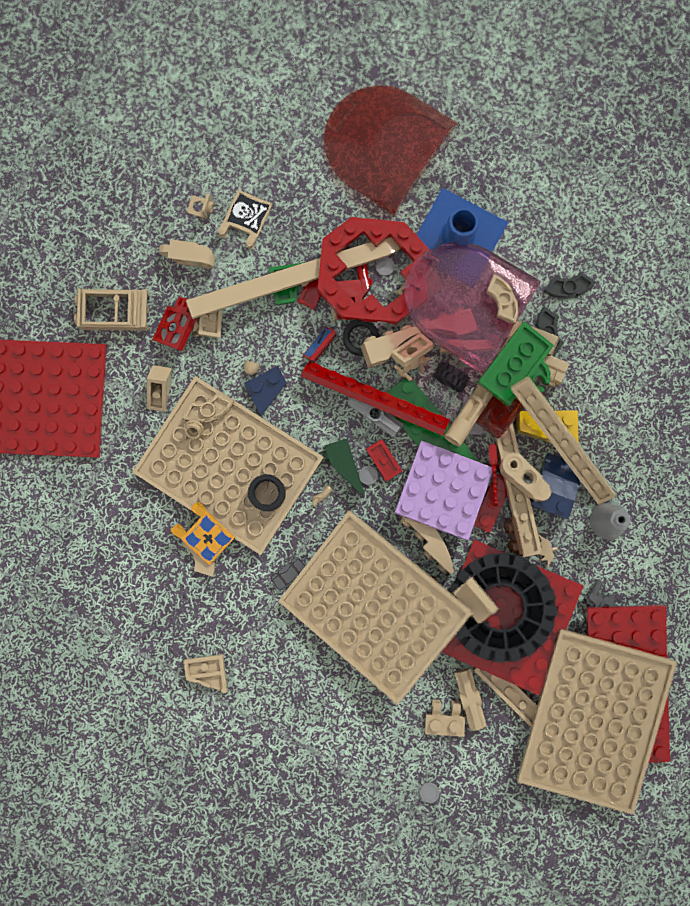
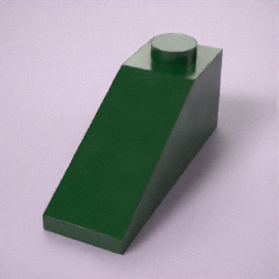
[322,438,365,495]

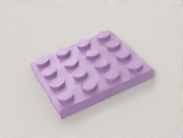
[394,441,492,541]

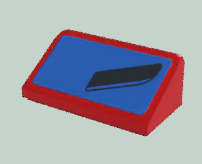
[303,327,336,363]

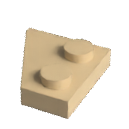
[184,654,228,693]

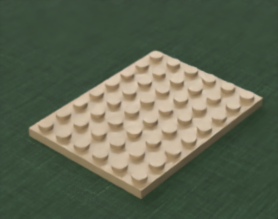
[133,376,324,555]
[278,510,473,705]
[517,628,677,815]

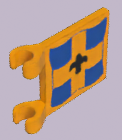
[171,502,235,565]

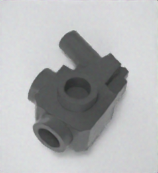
[584,579,617,607]

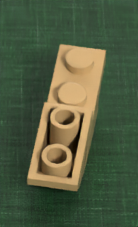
[399,515,454,575]

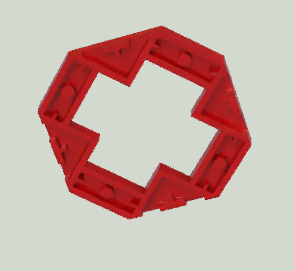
[317,217,430,325]

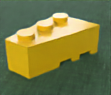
[516,410,579,444]

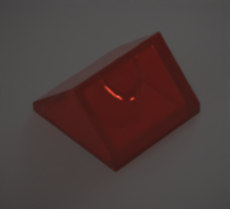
[476,396,524,439]

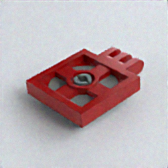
[152,297,197,351]

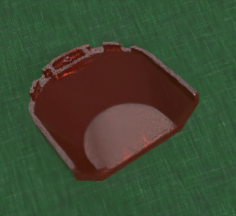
[324,85,457,216]

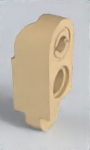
[158,239,215,269]
[500,453,551,502]

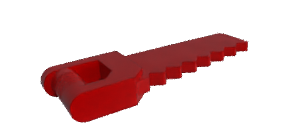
[489,443,499,506]

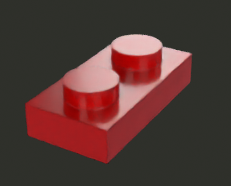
[366,439,402,482]

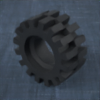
[433,361,470,393]

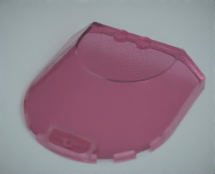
[405,242,541,374]

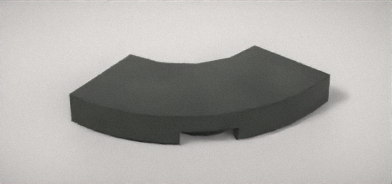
[543,272,596,299]
[536,306,564,357]

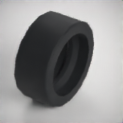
[343,319,379,356]
[248,474,286,512]

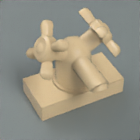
[391,333,434,381]

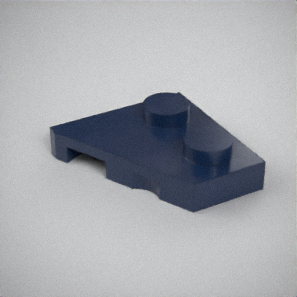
[244,366,287,416]

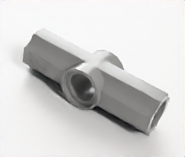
[347,398,404,438]

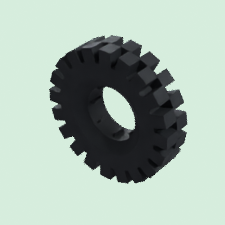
[449,553,557,663]

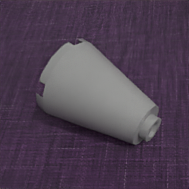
[590,501,631,540]

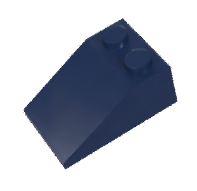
[530,453,580,520]

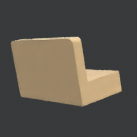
[454,577,498,623]

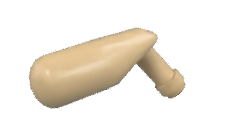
[312,485,332,506]

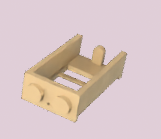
[74,289,150,331]

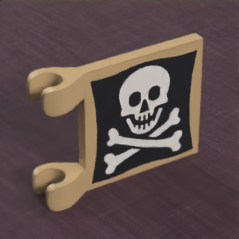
[218,190,272,250]

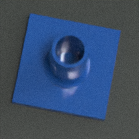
[417,188,508,288]

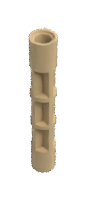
[444,335,512,447]

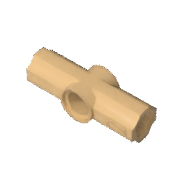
[454,668,487,731]

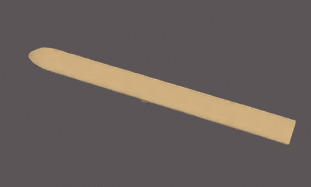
[186,238,401,319]

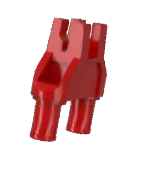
[336,263,373,320]

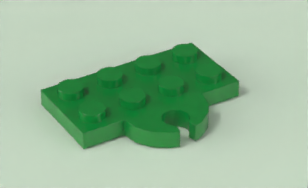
[477,322,554,407]

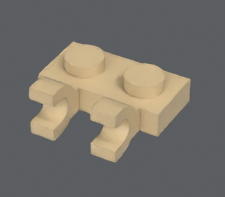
[425,699,465,737]

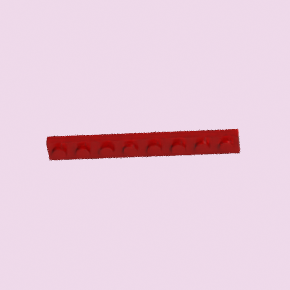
[301,361,450,436]

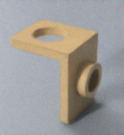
[187,193,214,219]

